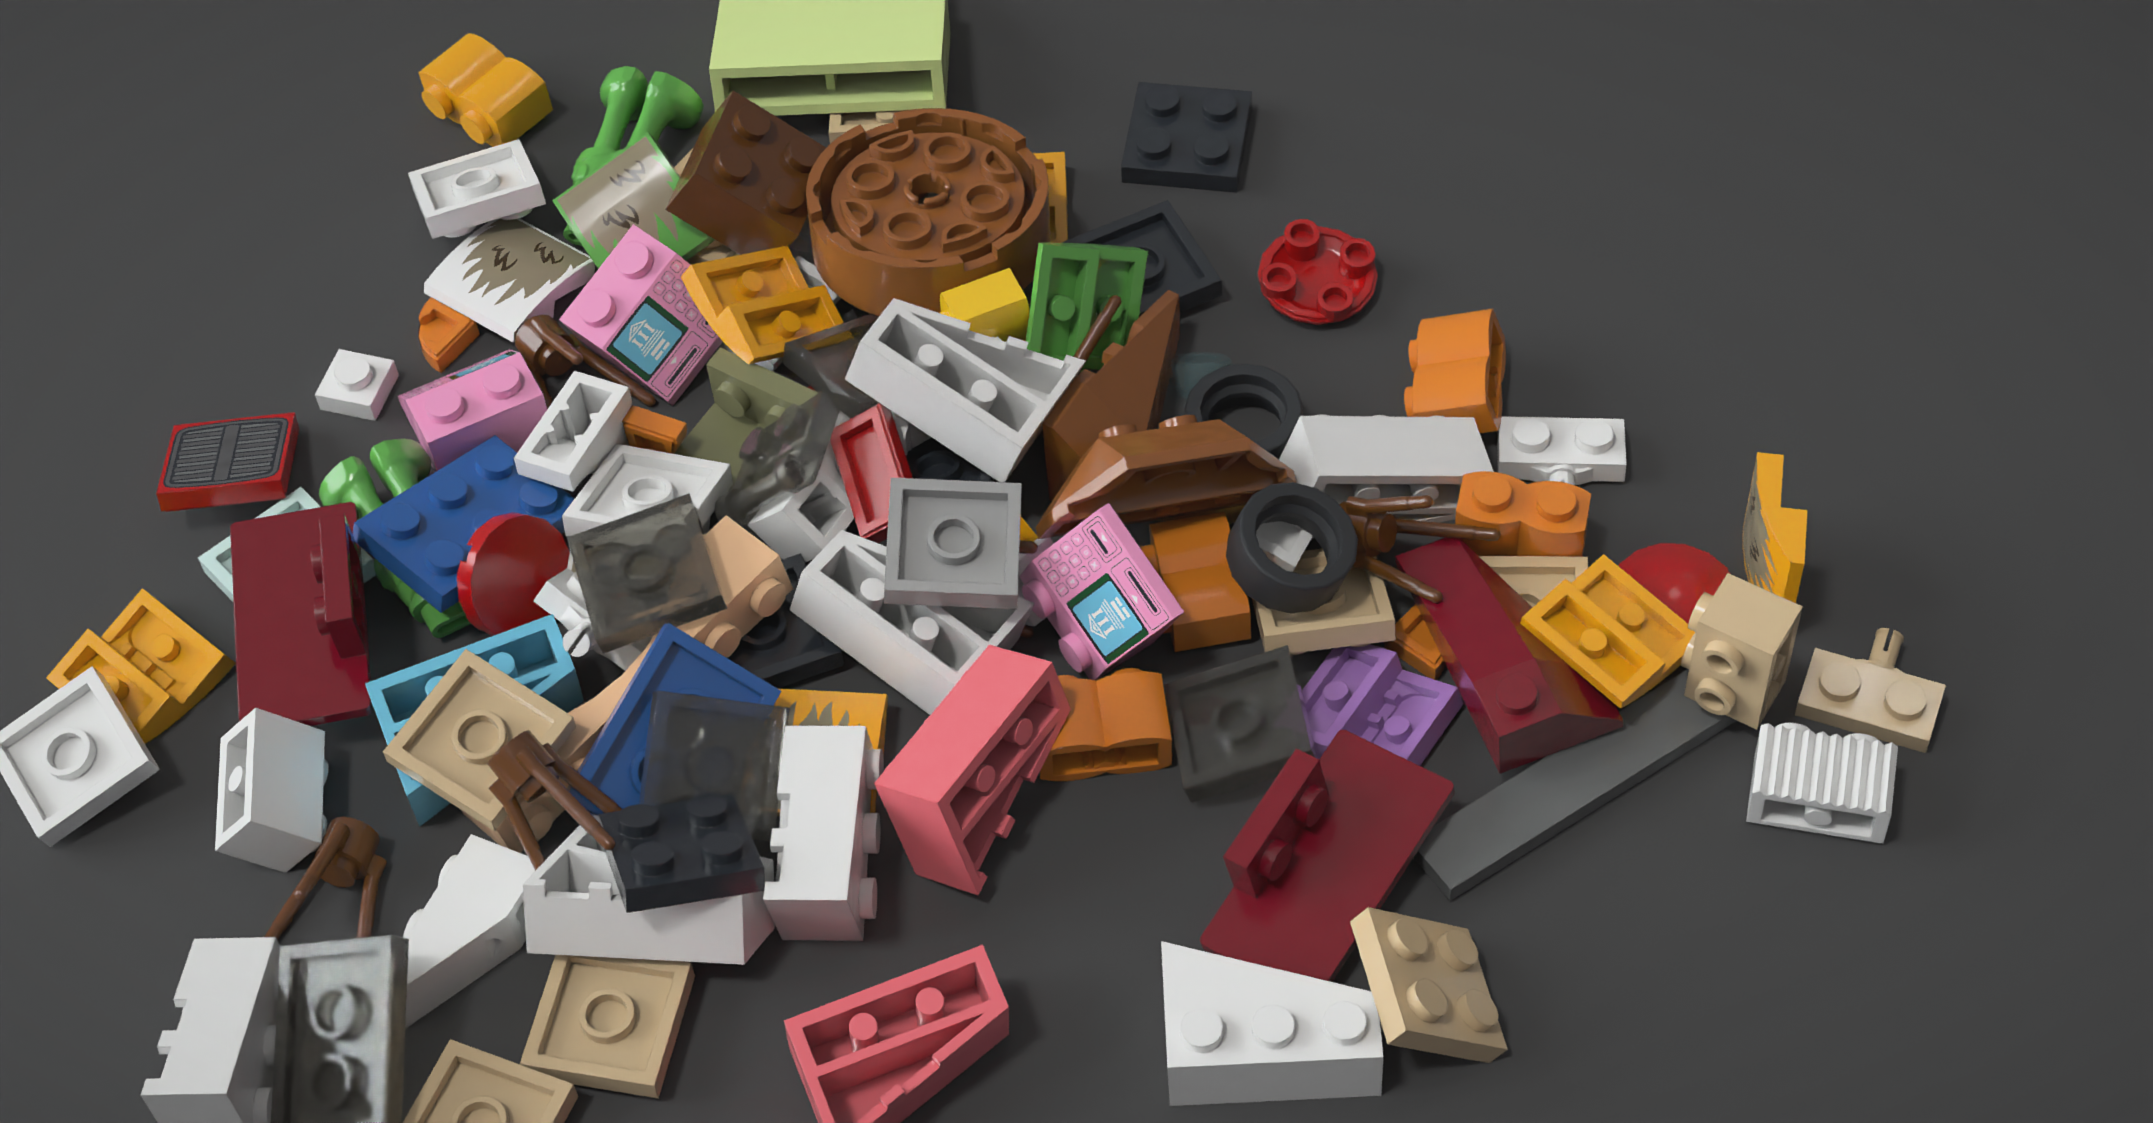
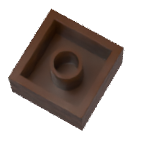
[665,90,826,255]

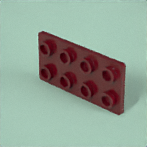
[230,502,373,726]
[1200,730,1455,982]

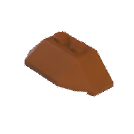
[1035,415,1297,539]

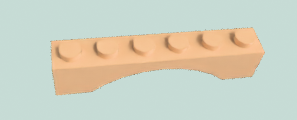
[460,515,793,853]

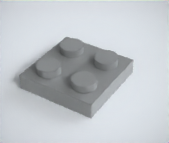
[884,478,1022,609]

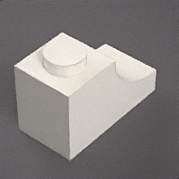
[514,371,633,492]

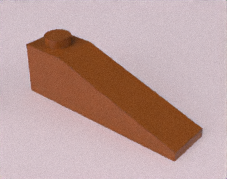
[1042,290,1180,501]

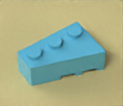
[365,614,584,827]

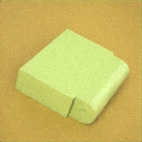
[709,0,951,116]

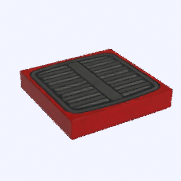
[156,412,300,512]

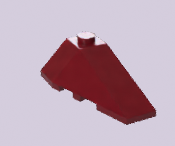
[1395,538,1623,774]

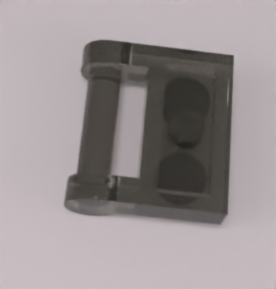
[715,391,842,527]

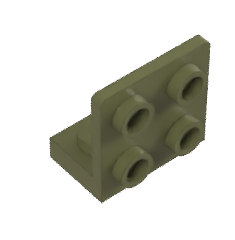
[674,348,828,521]

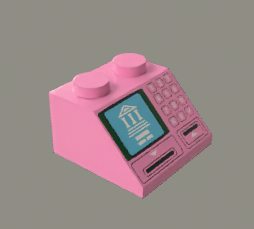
[559,224,723,406]
[397,349,547,472]
[1019,503,1184,681]

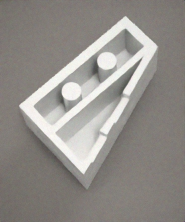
[845,298,1085,482]
[1279,414,1494,538]
[790,530,1035,715]
[763,726,884,941]
[522,814,775,965]
[141,937,298,1123]
[1161,941,1383,1106]

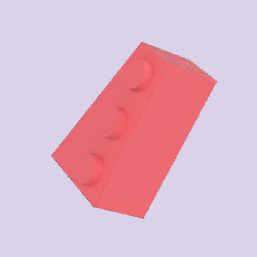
[874,645,1071,895]
[784,945,1009,1123]

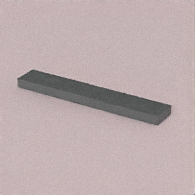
[1413,669,1737,901]

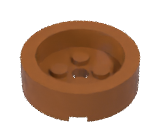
[806,108,1051,316]

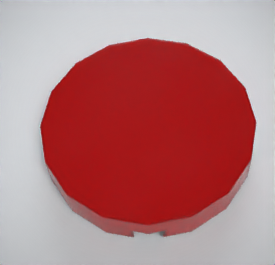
[457,512,570,636]

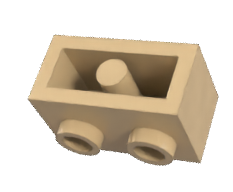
[1681,573,1803,729]

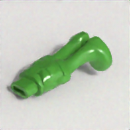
[563,66,704,246]
[319,438,471,638]

